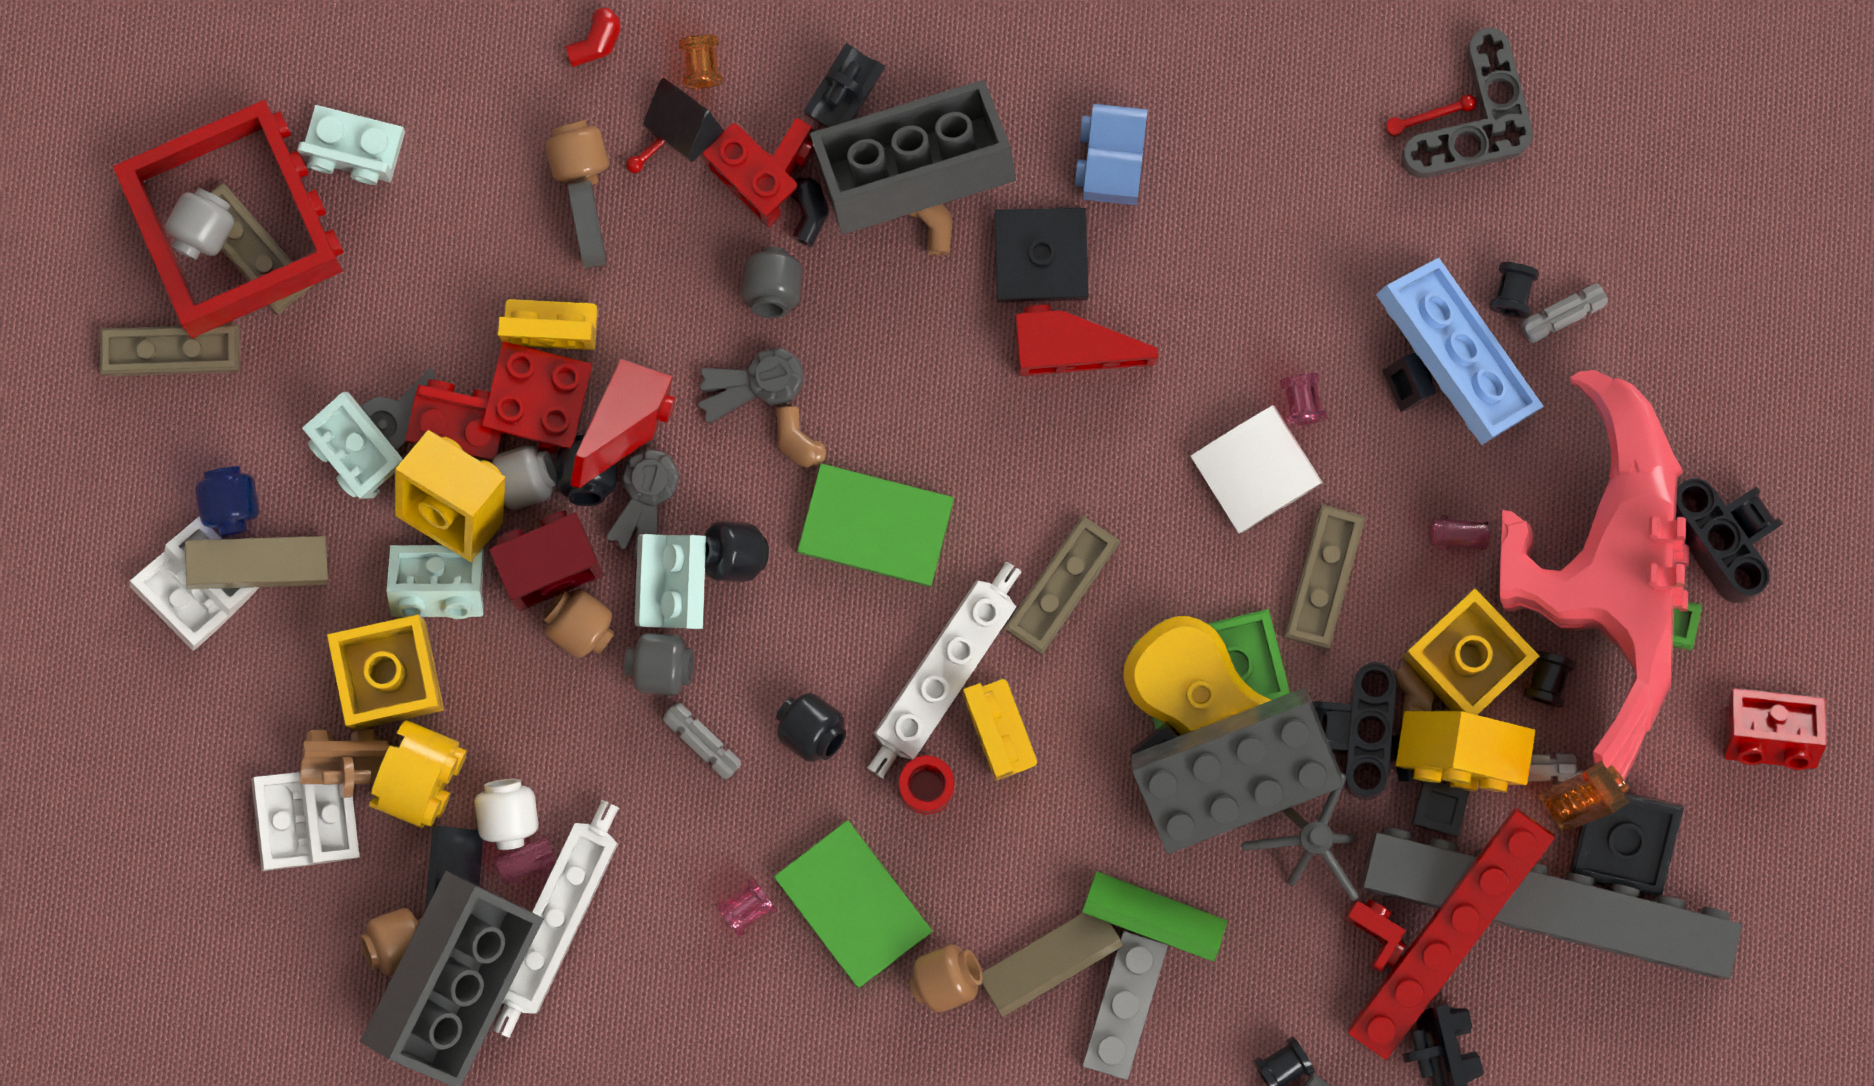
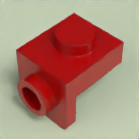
[766,117,814,177]
[1343,899,1406,972]

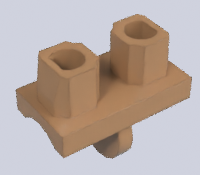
[299,729,389,798]

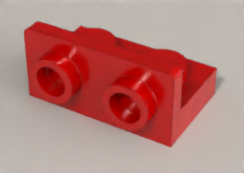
[702,123,797,228]
[404,379,502,461]
[1724,688,1827,770]

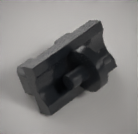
[804,43,885,128]
[1402,1004,1484,1086]

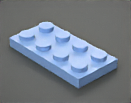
[1376,258,1544,445]

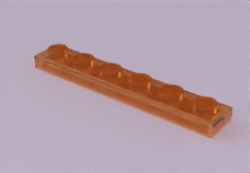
[1537,761,1629,833]

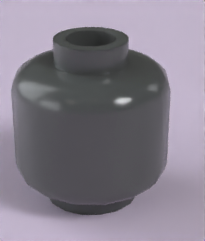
[741,247,803,318]
[624,633,694,696]

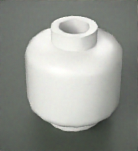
[474,779,539,850]

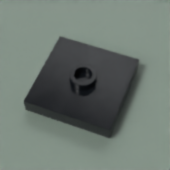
[995,208,1089,302]
[1569,784,1684,896]

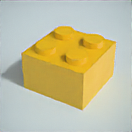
[395,430,505,562]
[1401,589,1540,715]
[327,614,444,731]
[1396,711,1536,792]

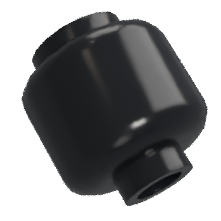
[556,434,617,506]
[704,521,769,582]
[776,693,847,762]

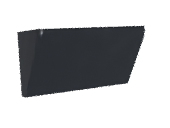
[643,77,724,162]
[425,825,483,911]

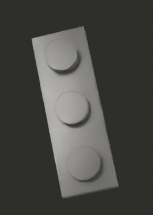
[1082,931,1168,1080]

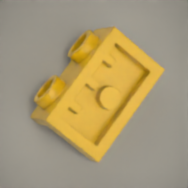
[498,299,598,350]
[962,679,1037,781]

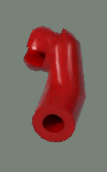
[565,7,621,68]

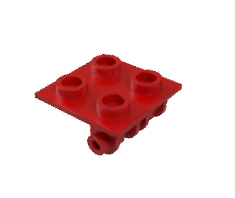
[482,341,592,454]

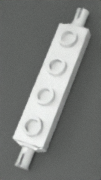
[867,562,1022,779]
[492,800,620,1038]

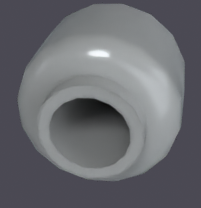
[164,188,234,260]
[492,444,557,510]

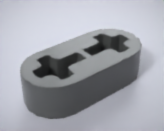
[568,180,607,269]

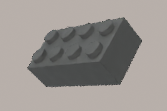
[810,79,1017,235]
[1132,687,1343,854]
[360,871,544,1086]

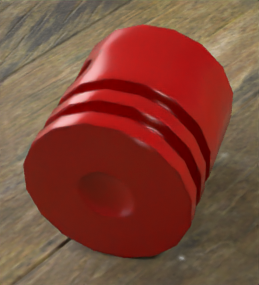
[899,755,955,815]

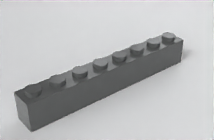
[1359,827,1743,980]

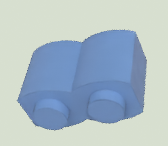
[1075,104,1148,206]

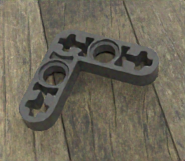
[1402,28,1533,178]

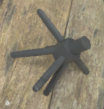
[1241,773,1358,901]

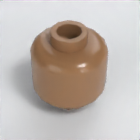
[544,119,610,185]
[543,589,614,658]
[360,908,422,976]
[910,944,983,1013]

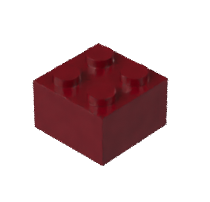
[489,510,605,612]

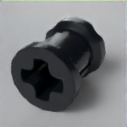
[1489,262,1539,318]
[1523,651,1576,708]
[1253,1036,1315,1086]

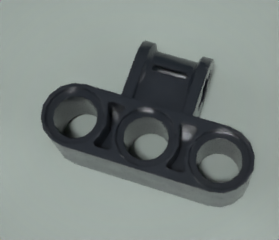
[1676,478,1783,603]
[1312,662,1396,800]

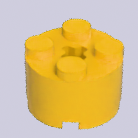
[369,720,467,828]

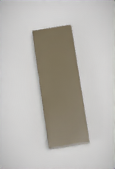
[210,182,313,315]
[100,324,241,377]
[1283,504,1366,650]
[1004,515,1120,656]
[185,536,328,590]
[982,913,1123,1018]

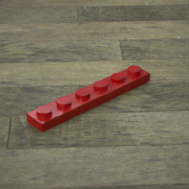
[1347,807,1555,1060]

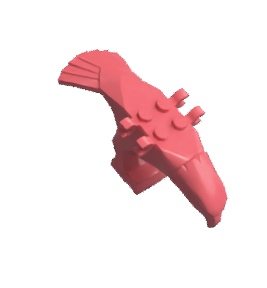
[1500,370,1689,795]

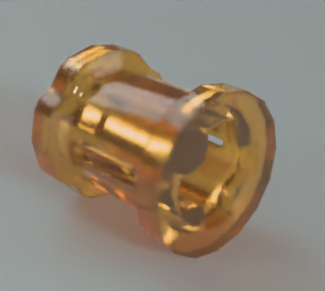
[678,34,723,89]

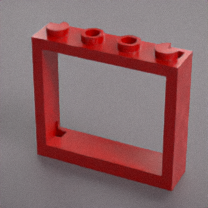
[113,100,344,339]

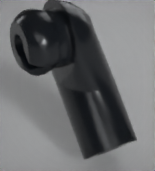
[790,177,829,247]

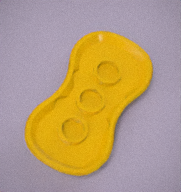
[1123,616,1271,735]

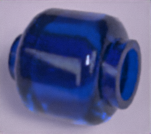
[195,466,260,536]

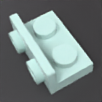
[297,105,405,185]
[302,392,403,499]
[635,534,706,629]
[386,545,484,619]

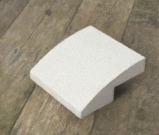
[1191,405,1323,534]
[129,516,259,651]
[251,772,360,871]

